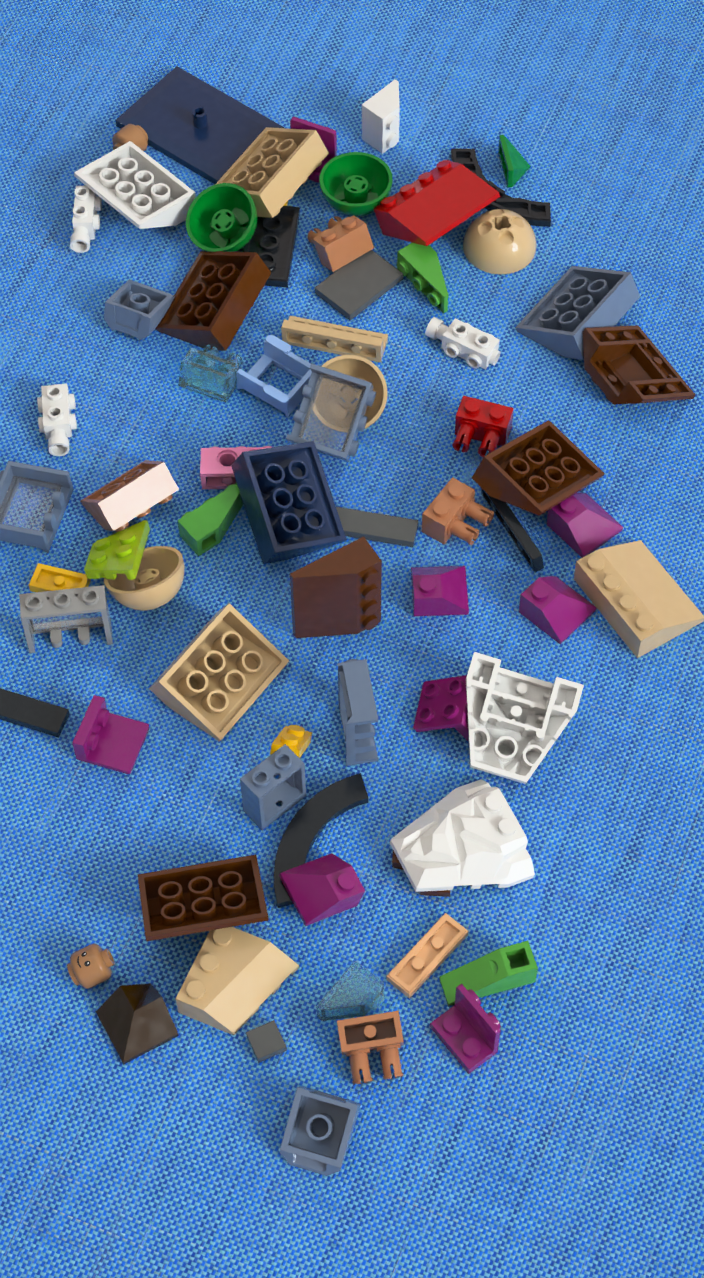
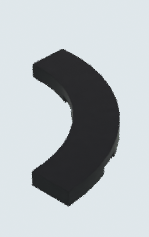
[451,149,551,227]
[274,773,368,908]

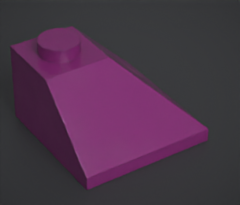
[547,493,623,558]
[411,566,469,616]
[519,576,597,644]
[279,853,365,926]

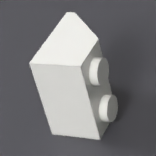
[362,80,400,154]

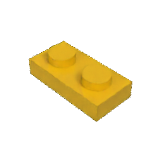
[29,563,91,592]
[270,725,312,758]

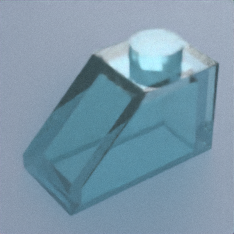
[316,961,385,1021]

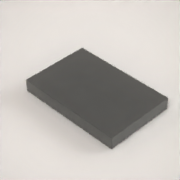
[315,250,403,320]

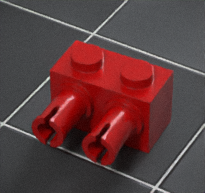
[452,396,514,458]

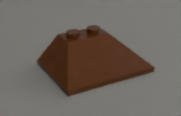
[583,325,696,404]

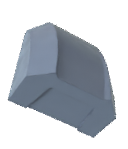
[104,279,175,341]
[279,1086,361,1176]

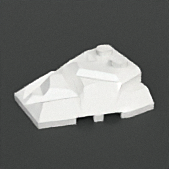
[466,652,584,784]
[390,779,535,892]

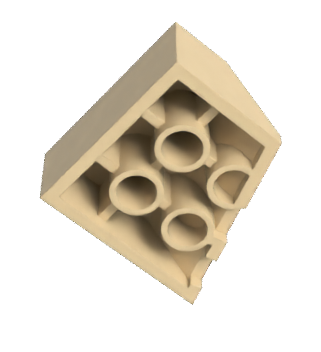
[175,927,299,1035]

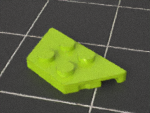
[84,520,150,580]

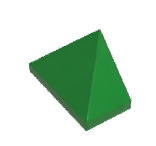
[498,135,531,188]

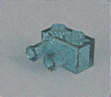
[178,345,243,403]

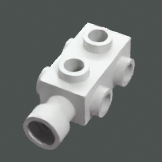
[70,185,102,253]
[425,317,501,370]
[37,384,77,456]

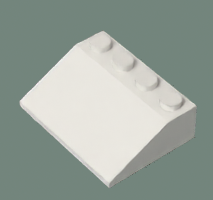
[74,141,196,229]

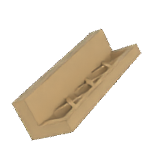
[281,316,388,363]

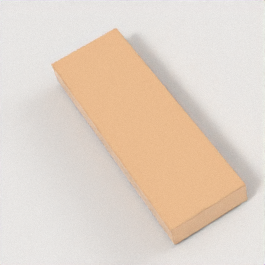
[386,913,468,999]

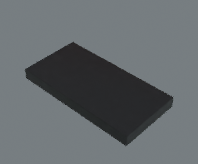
[243,206,300,288]

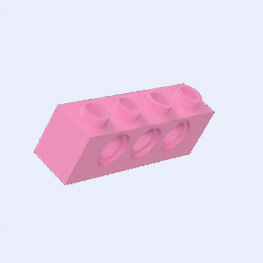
[200,446,272,489]

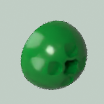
[319,152,393,216]
[186,183,257,252]

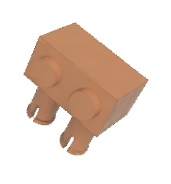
[308,215,374,272]
[422,477,494,545]
[337,1011,404,1085]

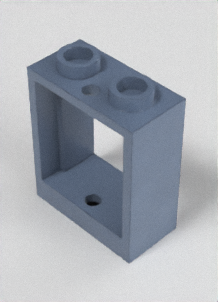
[240,744,306,830]

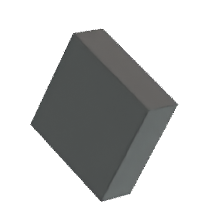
[246,1020,287,1063]

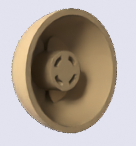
[463,209,536,274]
[313,355,387,433]
[104,546,185,611]

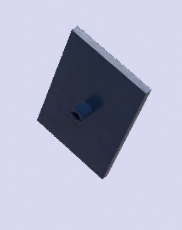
[115,66,284,184]

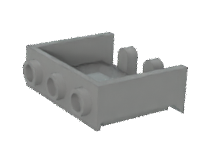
[19,585,113,653]

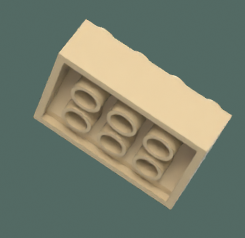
[215,127,329,218]
[574,540,704,658]
[149,603,289,741]

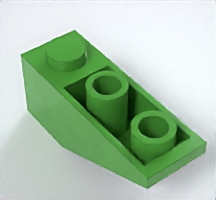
[396,243,448,314]
[177,483,243,557]
[439,941,538,1007]

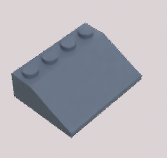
[515,266,640,360]

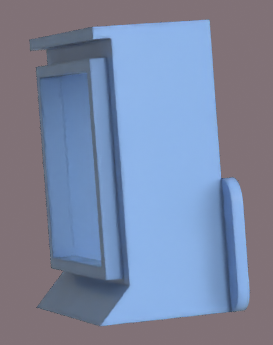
[237,335,312,417]

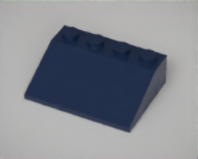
[231,441,347,564]

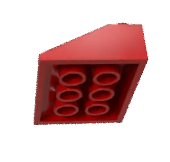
[374,160,500,246]

